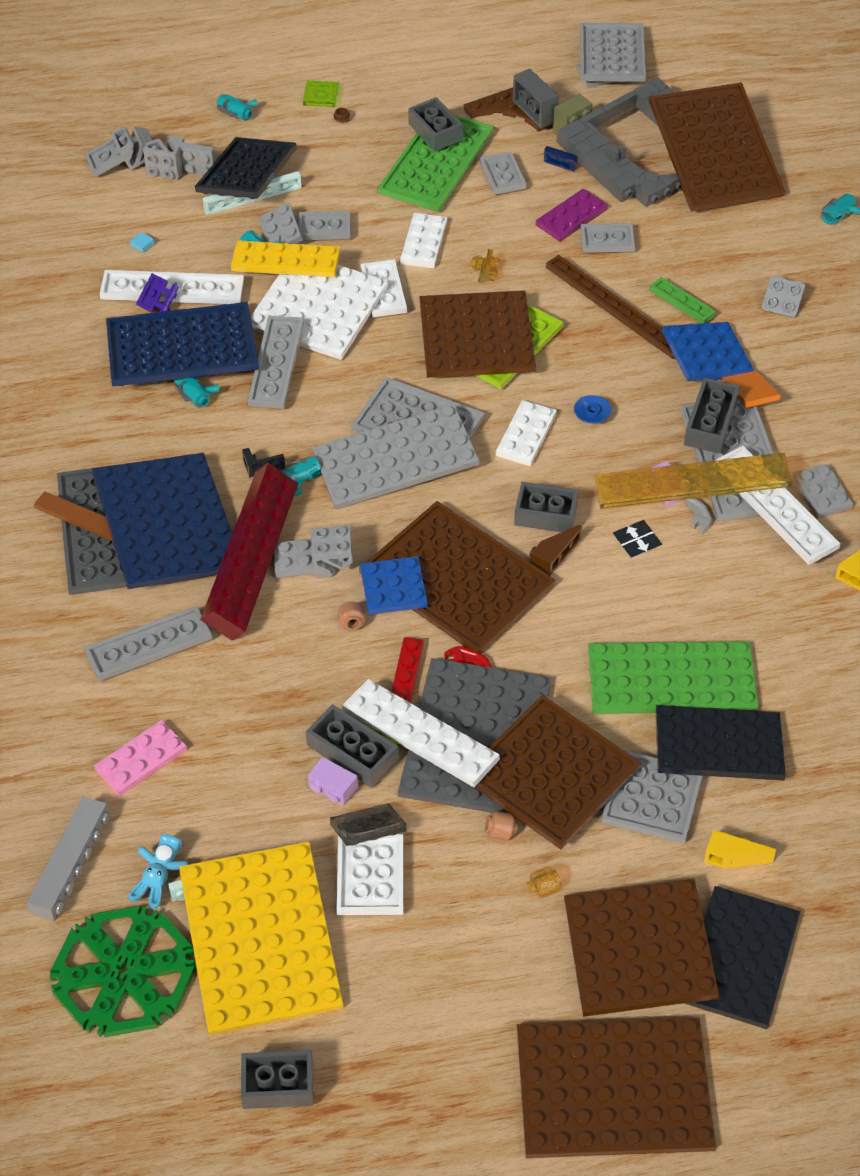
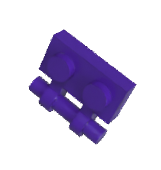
[136,273,179,313]

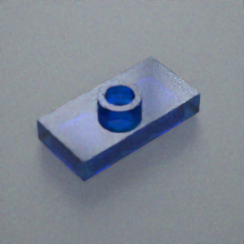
[544,146,577,172]

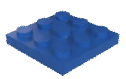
[360,556,427,615]

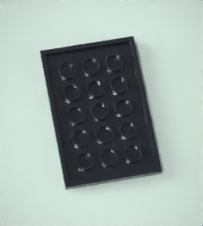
[195,137,297,199]
[655,705,786,781]
[684,886,800,1029]

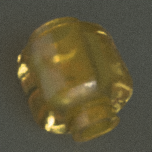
[527,867,561,898]

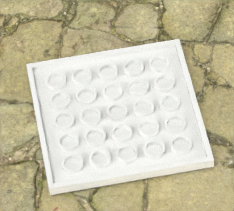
[250,265,389,360]

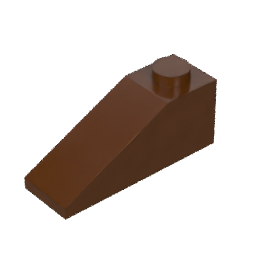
[529,525,582,576]

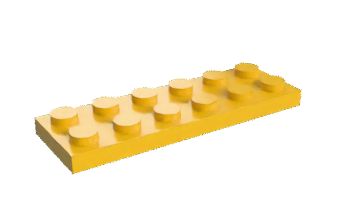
[231,241,340,277]

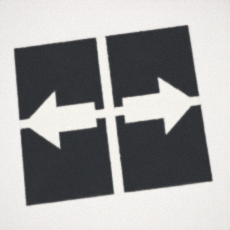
[613,520,663,558]

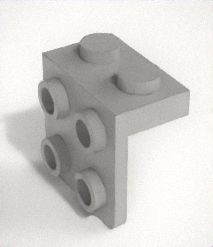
[762,276,806,318]

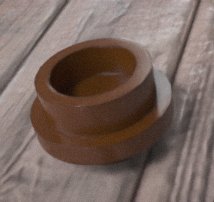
[333,108,350,123]

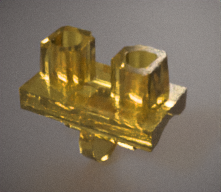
[470,249,500,283]

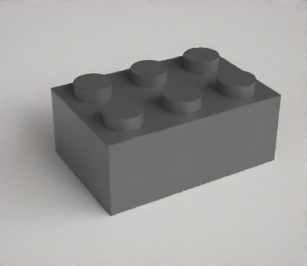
[513,69,559,128]
[408,97,463,151]
[514,481,578,532]
[241,1050,313,1109]

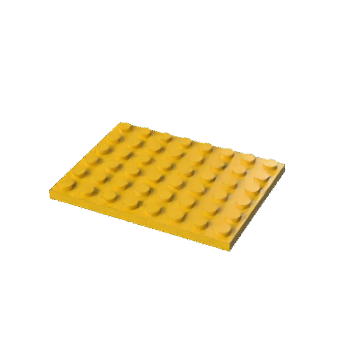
[179,842,343,1036]

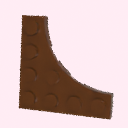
[464,87,553,132]

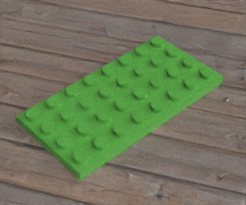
[377,115,494,212]
[588,641,758,714]

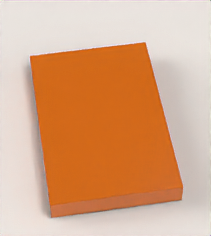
[722,370,780,408]

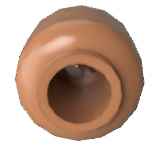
[337,601,365,631]
[485,811,518,841]

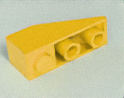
[704,830,776,868]

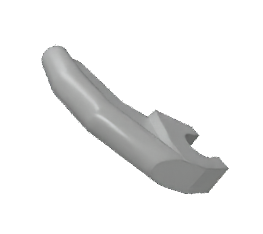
[685,496,712,535]

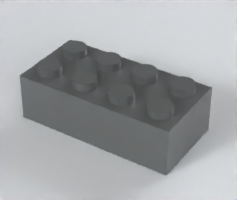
[684,378,740,454]
[306,704,398,788]

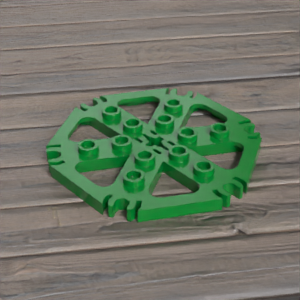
[50,906,196,1038]

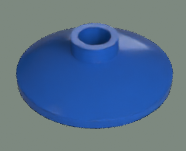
[574,395,611,424]

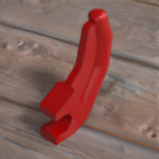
[444,646,492,668]

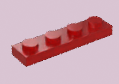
[391,637,424,703]

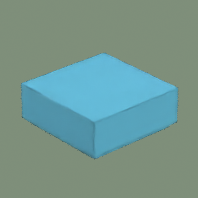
[130,232,155,253]

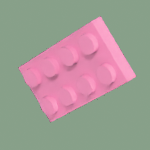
[94,720,187,797]

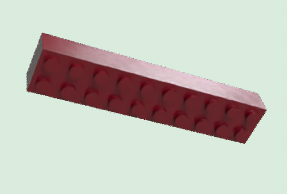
[200,463,298,641]

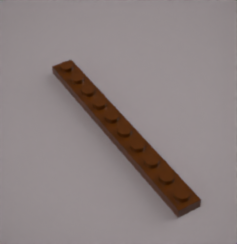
[546,254,675,359]

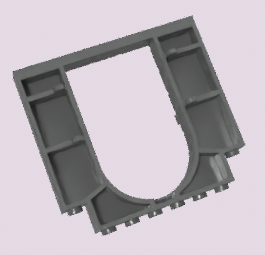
[556,77,682,207]

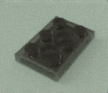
[330,803,407,846]

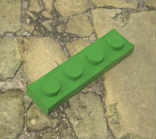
[649,277,716,323]

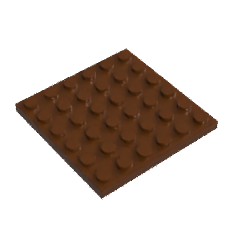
[419,290,536,378]
[474,695,641,850]
[564,878,719,1017]

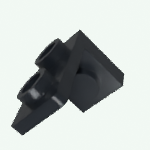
[242,448,286,478]

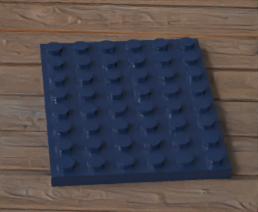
[106,302,259,387]
[92,452,232,589]

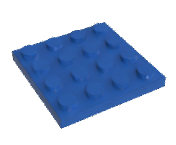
[662,322,754,381]

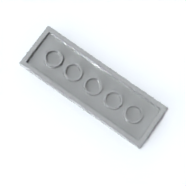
[248,315,304,409]
[84,606,212,682]

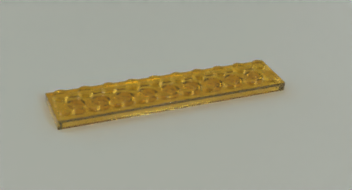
[595,452,792,509]

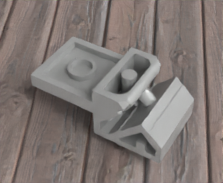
[85,127,153,177]
[143,136,215,181]
[274,524,353,578]

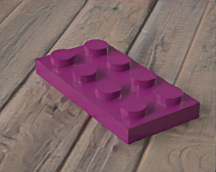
[536,188,608,242]

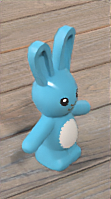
[128,833,189,909]

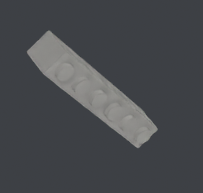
[27,796,110,921]

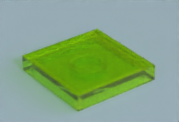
[303,80,339,107]

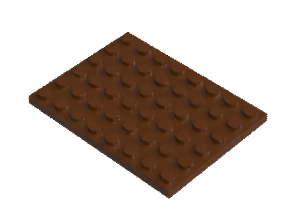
[648,82,786,212]
[359,501,556,654]
[517,1017,716,1158]

